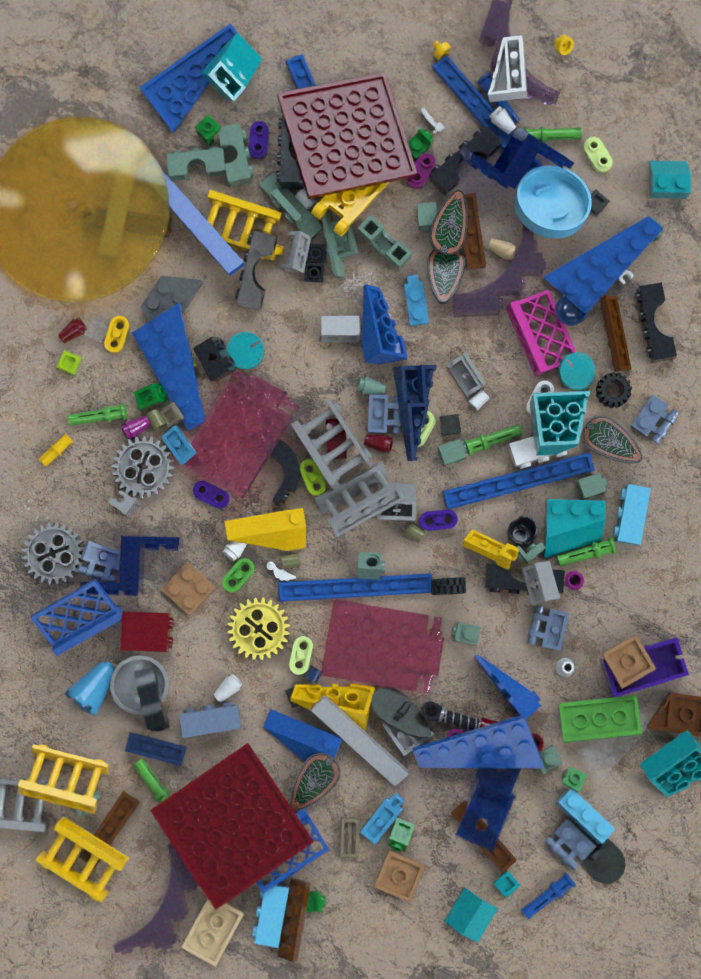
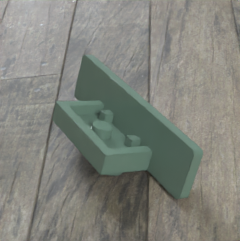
[260,173,323,239]
[321,208,358,278]

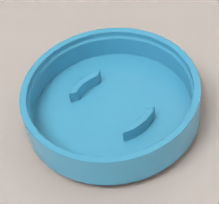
[514,166,592,238]

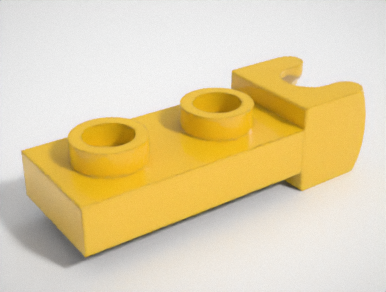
[462,529,519,569]

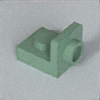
[517,542,546,564]
[451,622,481,646]
[535,745,563,775]

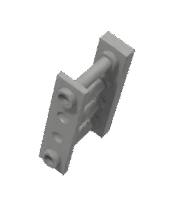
[291,399,373,490]
[314,461,404,537]
[0,778,48,832]

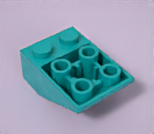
[200,32,263,101]

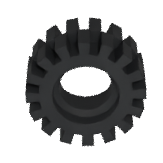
[596,372,632,408]
[431,577,466,595]

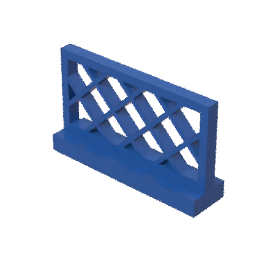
[30,579,123,656]
[256,808,330,894]

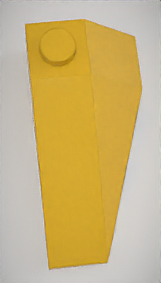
[224,508,306,551]
[290,684,375,731]

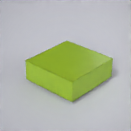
[56,350,82,376]

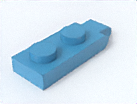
[404,274,429,327]
[360,793,405,844]

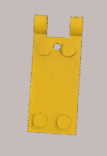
[311,182,390,237]

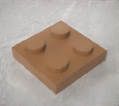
[162,561,216,616]
[602,634,656,688]
[374,850,425,902]

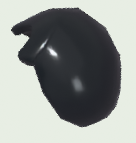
[507,516,538,547]

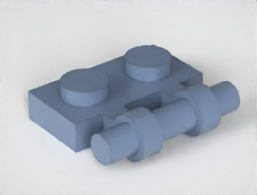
[368,394,402,435]
[630,395,679,444]
[77,541,124,583]
[528,606,569,651]
[545,818,596,870]

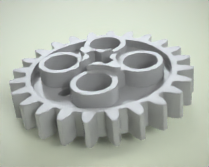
[112,436,175,499]
[22,522,84,585]

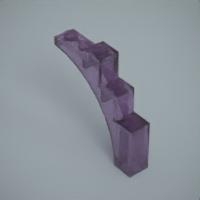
[479,0,560,105]
[453,224,547,317]
[113,843,199,955]

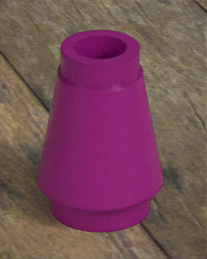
[121,415,151,439]
[565,571,584,590]

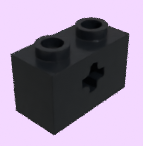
[193,337,236,382]

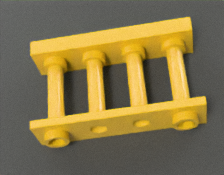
[207,190,282,260]
[18,744,109,814]
[35,816,129,903]

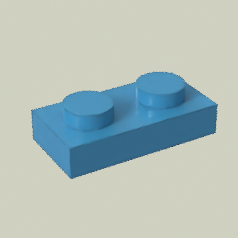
[161,425,197,465]

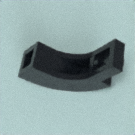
[265,436,301,506]
[134,667,170,732]

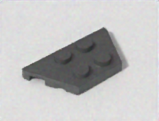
[141,276,203,321]

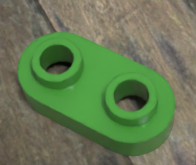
[222,558,255,593]

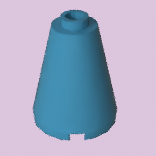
[64,661,115,717]

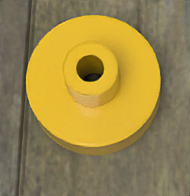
[554,35,574,55]
[432,40,452,61]
[268,244,285,261]

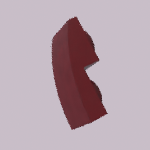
[325,418,347,459]

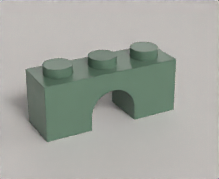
[218,124,254,187]
[167,147,226,181]
[357,215,412,271]

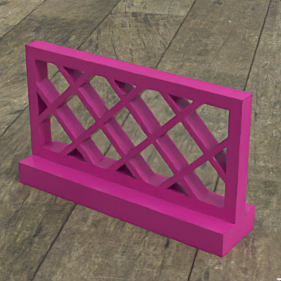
[506,290,576,377]

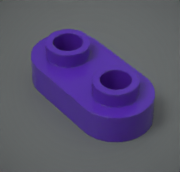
[249,121,269,160]
[193,481,230,509]
[419,510,458,531]

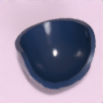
[556,293,588,326]

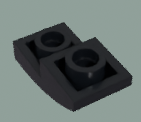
[304,243,326,283]

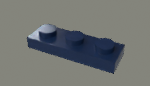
[125,732,187,766]

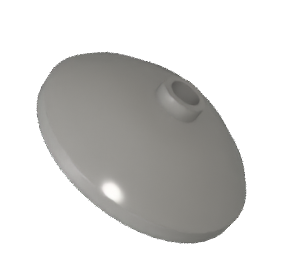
[110,655,169,714]

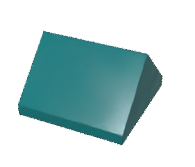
[444,887,498,942]

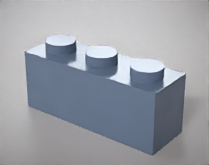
[179,702,242,738]

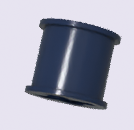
[304,665,323,684]

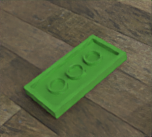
[559,695,642,743]

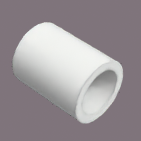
[295,188,316,210]
[468,389,490,411]

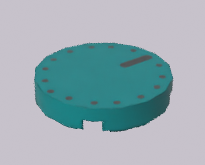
[227,332,264,370]
[558,352,596,390]

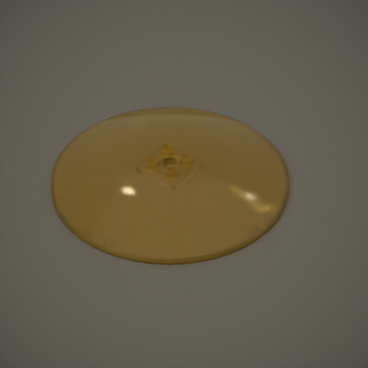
[0,117,170,302]

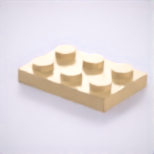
[181,899,244,967]

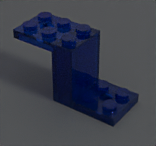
[459,127,574,189]
[80,536,183,596]
[455,768,522,852]

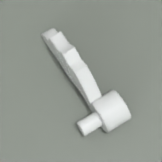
[421,108,445,134]
[266,561,296,582]

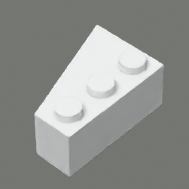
[488,35,527,102]

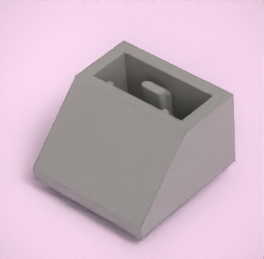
[377,483,416,523]

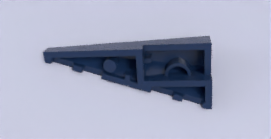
[393,365,436,461]

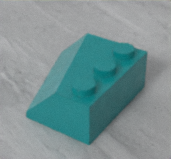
[529,391,590,456]
[544,499,605,558]
[640,730,701,797]

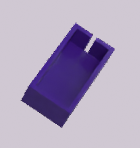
[600,637,689,698]

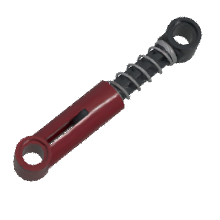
[421,701,544,752]

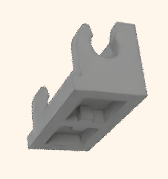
[280,231,311,273]
[321,316,360,343]
[447,352,486,398]
[108,491,141,518]
[522,561,560,606]

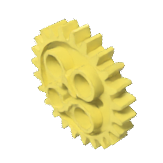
[227,597,290,660]

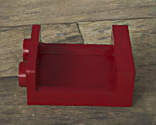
[120,611,174,652]

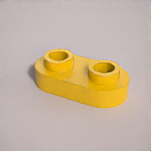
[104,316,130,354]

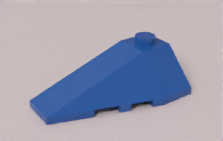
[362,284,408,365]
[474,655,541,719]
[263,709,342,762]

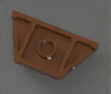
[647,692,701,736]

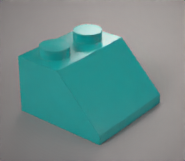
[649,161,691,199]

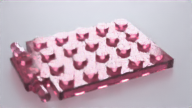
[184,371,300,499]
[321,599,445,694]

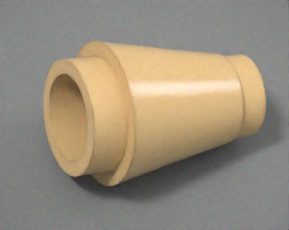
[488,238,518,261]

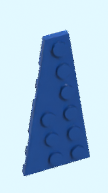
[140,23,237,134]
[544,216,663,314]
[132,303,206,431]
[413,715,544,768]

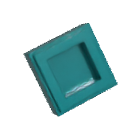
[493,870,520,898]

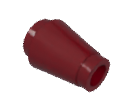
[58,317,87,343]
[364,434,393,454]

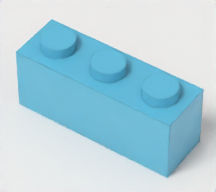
[613,484,651,546]
[555,788,615,844]
[252,882,289,948]

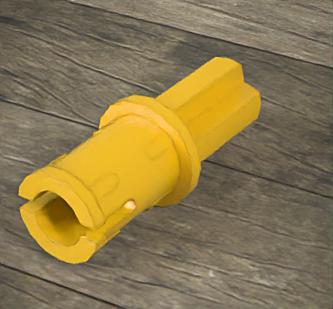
[39,433,73,466]

